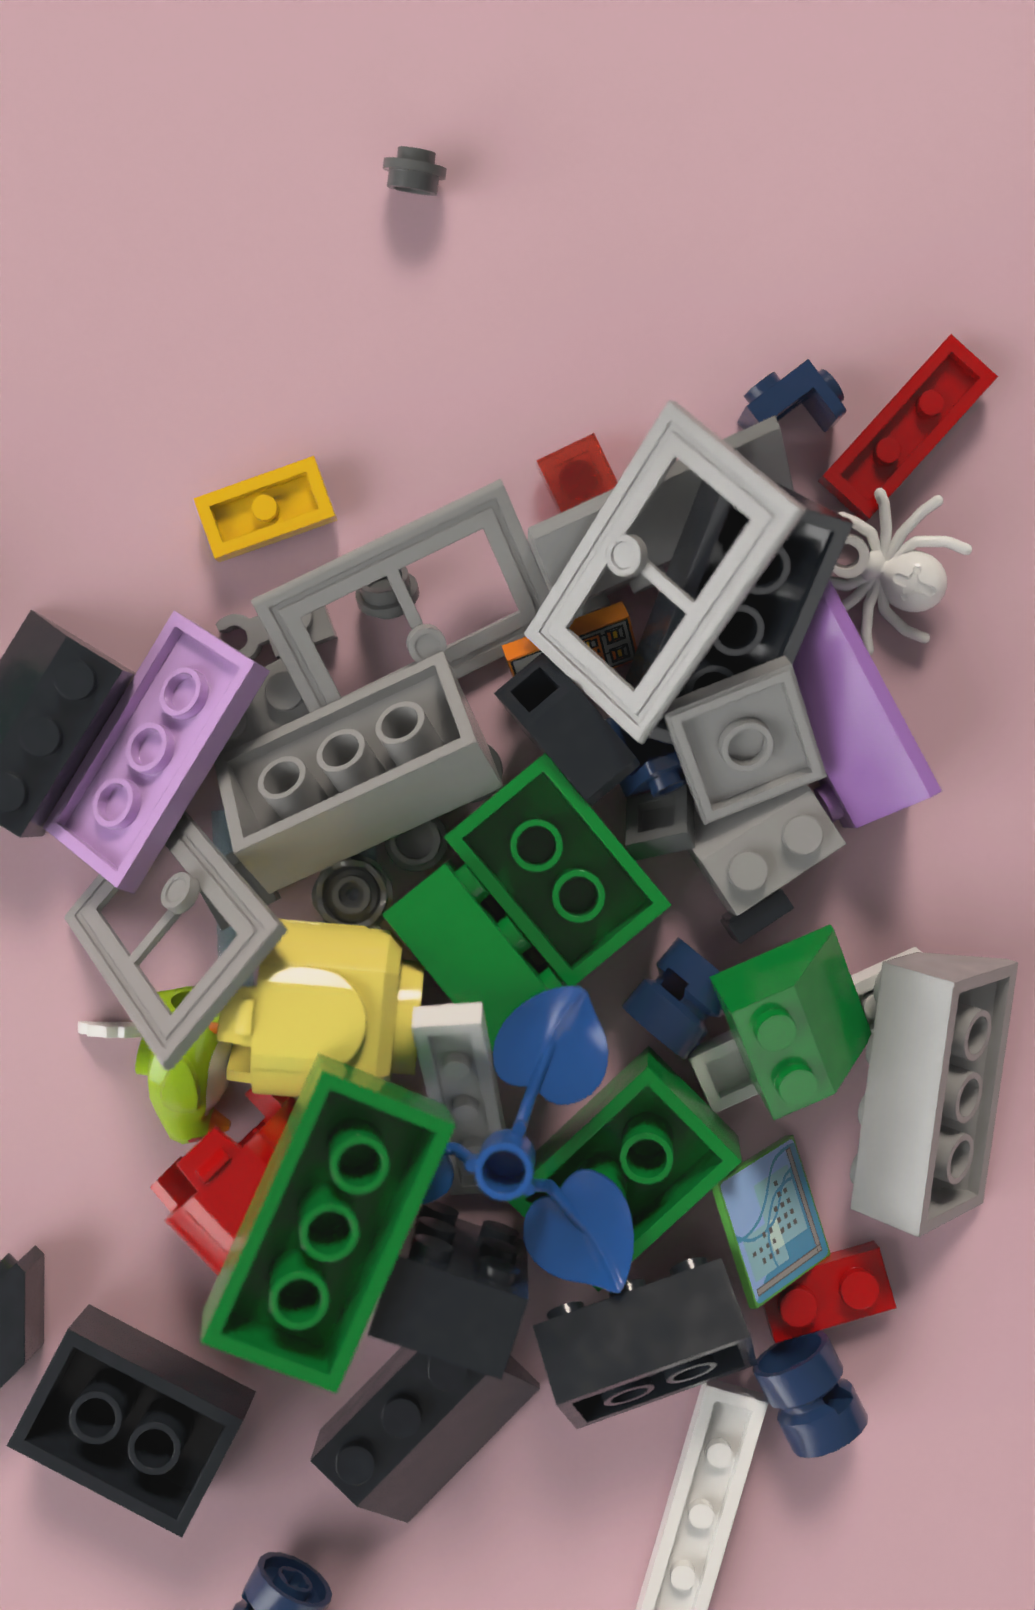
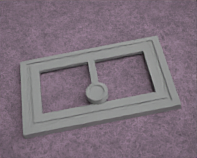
[524,400,806,744]
[251,479,549,713]
[65,811,288,1070]

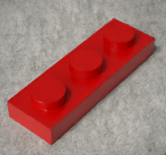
[818,334,998,522]

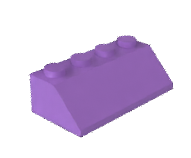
[792,579,942,828]

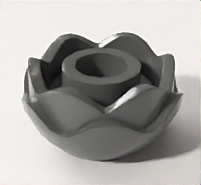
[312,855,393,929]

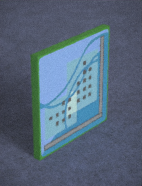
[712,1135,831,1309]

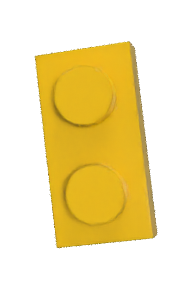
[193,456,338,563]

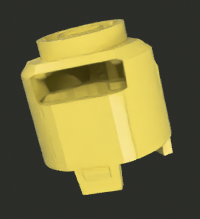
[217,918,425,1097]

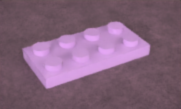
[43,611,270,894]

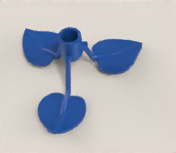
[421,985,634,1293]

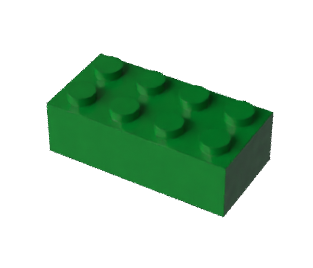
[200,1053,456,1394]

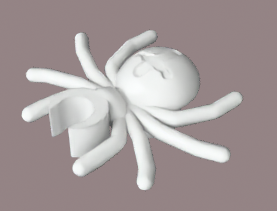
[830,488,972,656]

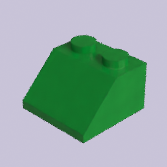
[709,924,872,1121]

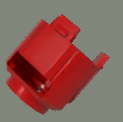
[150,1087,297,1276]

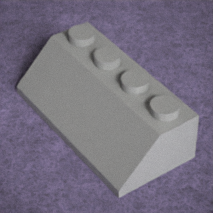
[528,416,794,618]
[214,651,503,894]
[850,952,1018,1237]

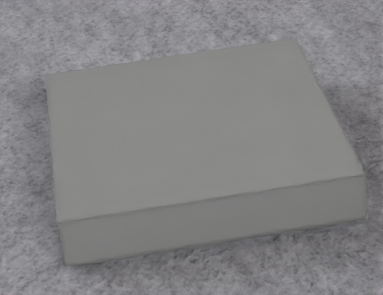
[663,655,827,825]

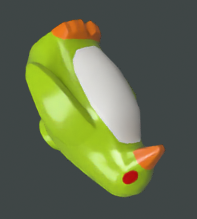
[135,986,232,1144]

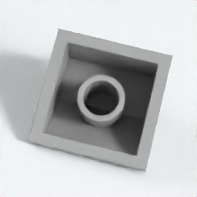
[687,785,846,916]

